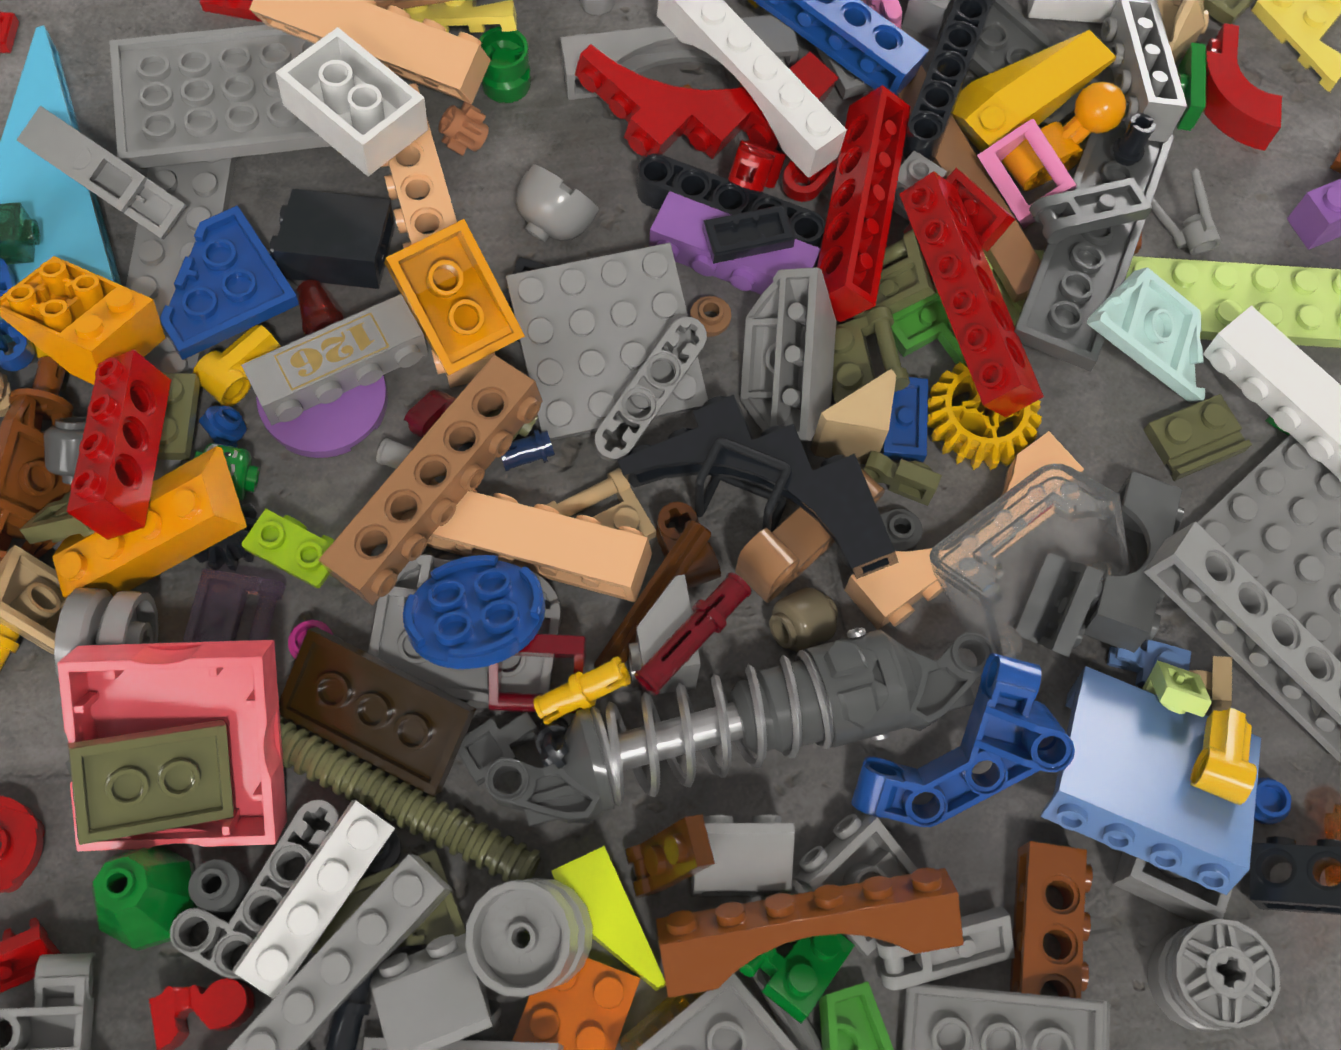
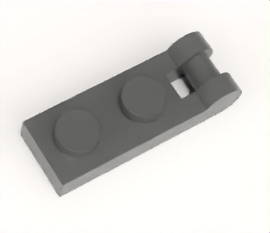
[1029,177,1153,244]

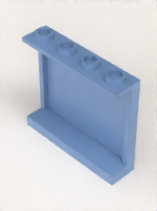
[1041,666,1261,895]

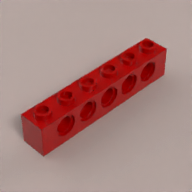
[817,85,911,322]
[899,171,1044,418]

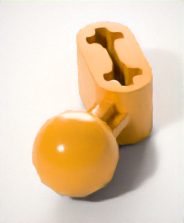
[1001,82,1126,191]

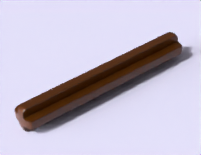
[594,520,711,668]

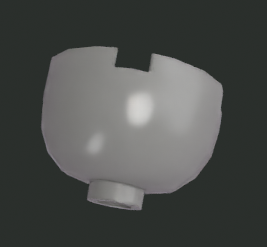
[516,164,599,243]

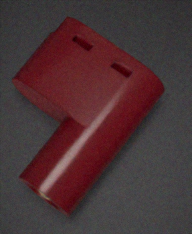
[404,389,456,438]

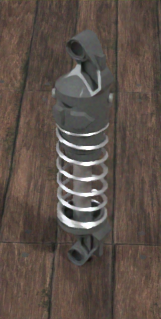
[485,628,994,828]

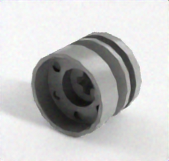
[1148,918,1280,1032]

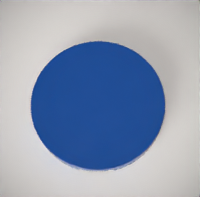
[403,555,545,669]

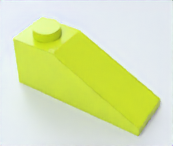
[551,846,666,991]

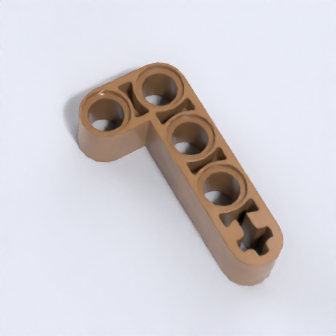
[735,468,885,603]

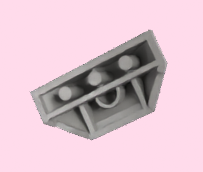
[740,267,836,441]

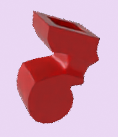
[728,140,786,192]
[149,978,255,1050]

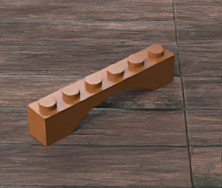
[656,868,964,998]

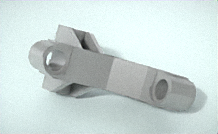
[0,953,95,1050]

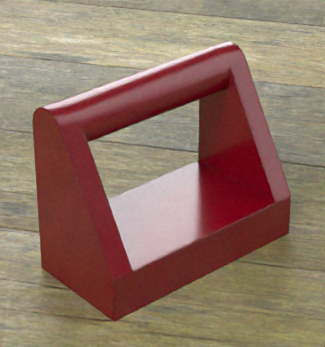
[489,634,587,714]

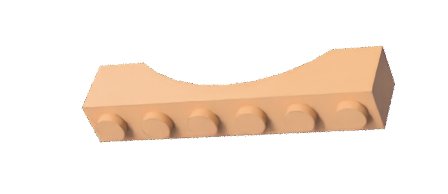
[844,431,1084,630]

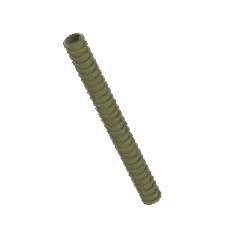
[280,716,541,883]

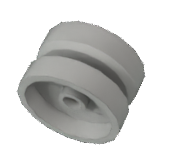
[54,587,159,678]
[465,878,593,997]

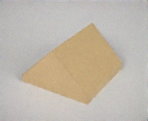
[810,369,896,465]
[0,545,67,654]

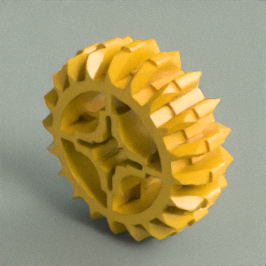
[927,362,1042,471]

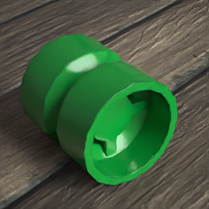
[479,26,531,103]

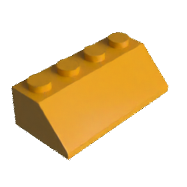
[52,446,247,598]

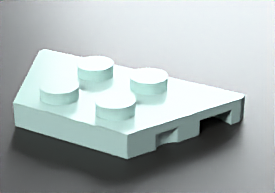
[1086,267,1205,403]

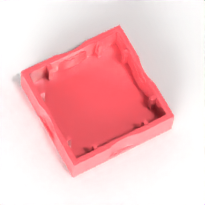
[57,640,287,851]

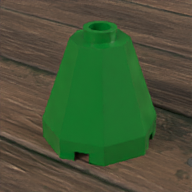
[92,845,199,951]

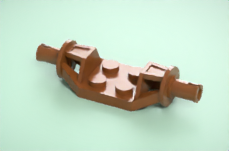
[0,357,74,562]

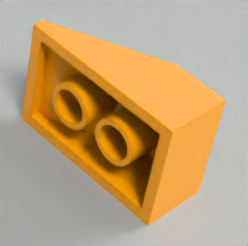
[384,219,525,376]

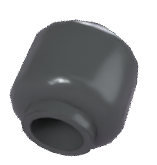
[44,417,87,484]

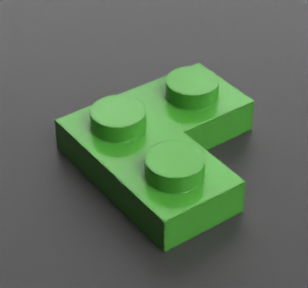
[891,289,967,367]

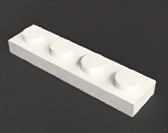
[232,800,395,999]

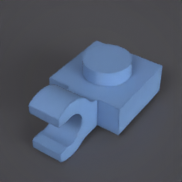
[1107,640,1192,687]

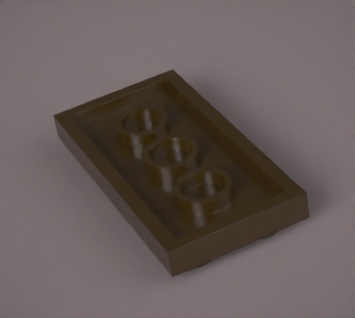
[279,627,477,796]

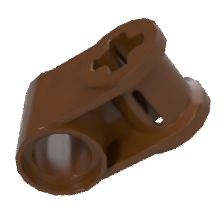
[656,501,721,590]

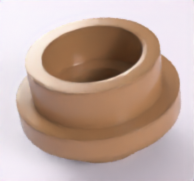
[690,296,732,337]

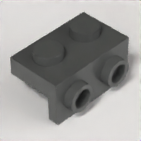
[1013,552,1104,657]

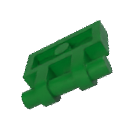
[739,894,855,1024]

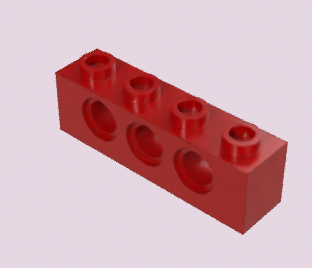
[66,350,171,540]

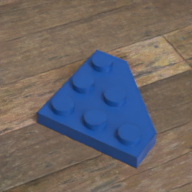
[159,205,299,360]

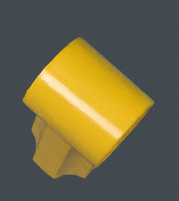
[192,325,281,407]
[1190,708,1257,805]

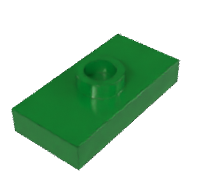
[1177,42,1206,131]

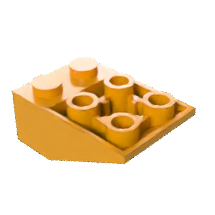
[0,256,166,385]

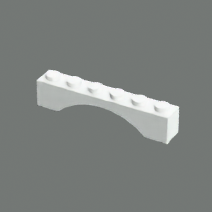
[657,0,847,178]

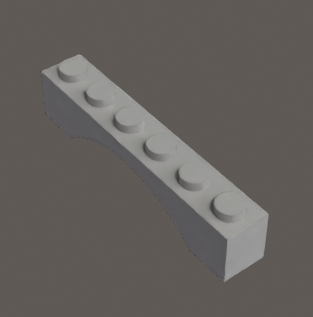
[560,14,799,100]
[227,854,453,1050]

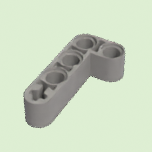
[170,800,341,982]

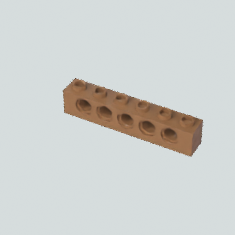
[318,355,543,606]

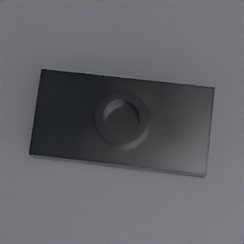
[703,205,795,264]

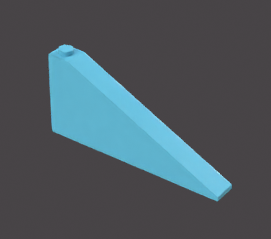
[0,25,121,343]

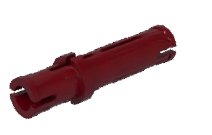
[634,572,752,695]

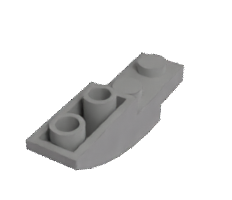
[17,106,187,240]

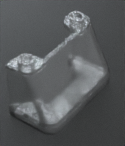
[929,463,1130,659]

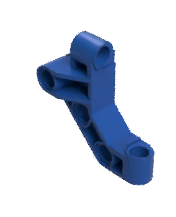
[851,653,1075,827]

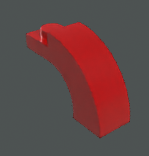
[1203,23,1282,151]

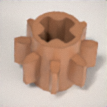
[439,101,489,156]

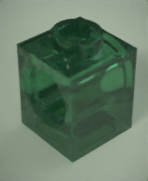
[0,202,41,264]

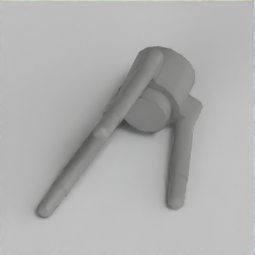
[1151,168,1222,255]

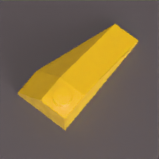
[952,30,1116,152]

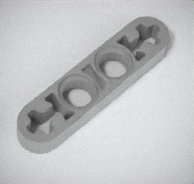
[594,317,707,462]

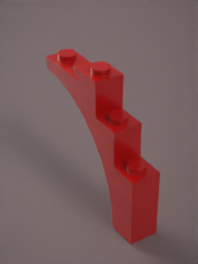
[575,44,839,159]

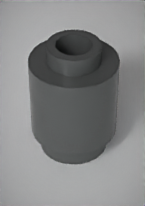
[189,860,250,916]

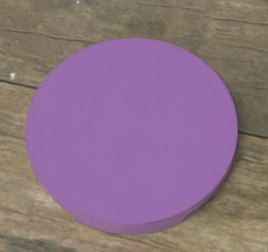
[256,375,388,458]

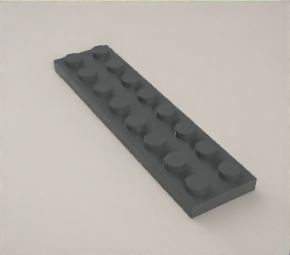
[1014,120,1174,372]

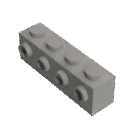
[1101,0,1187,142]

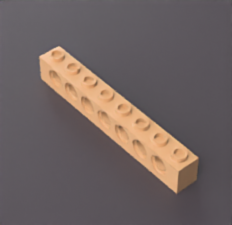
[381,83,495,388]

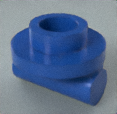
[199,406,246,447]

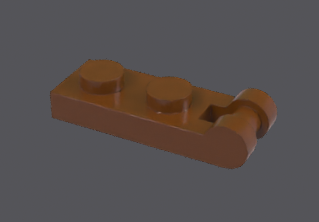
[625,814,715,898]

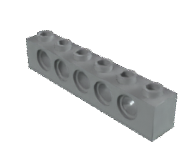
[1144,521,1341,763]

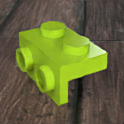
[242,508,335,589]

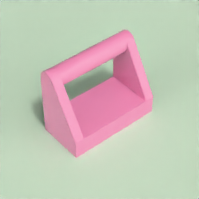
[977,119,1077,229]

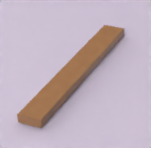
[897,65,1040,303]

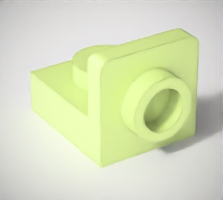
[1142,660,1212,717]

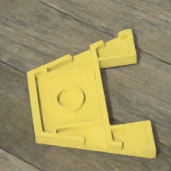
[402,0,517,33]
[1251,0,1341,92]

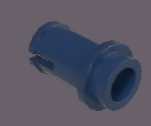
[501,429,555,471]

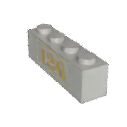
[241,294,428,426]

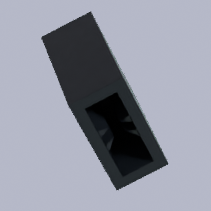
[270,189,395,289]

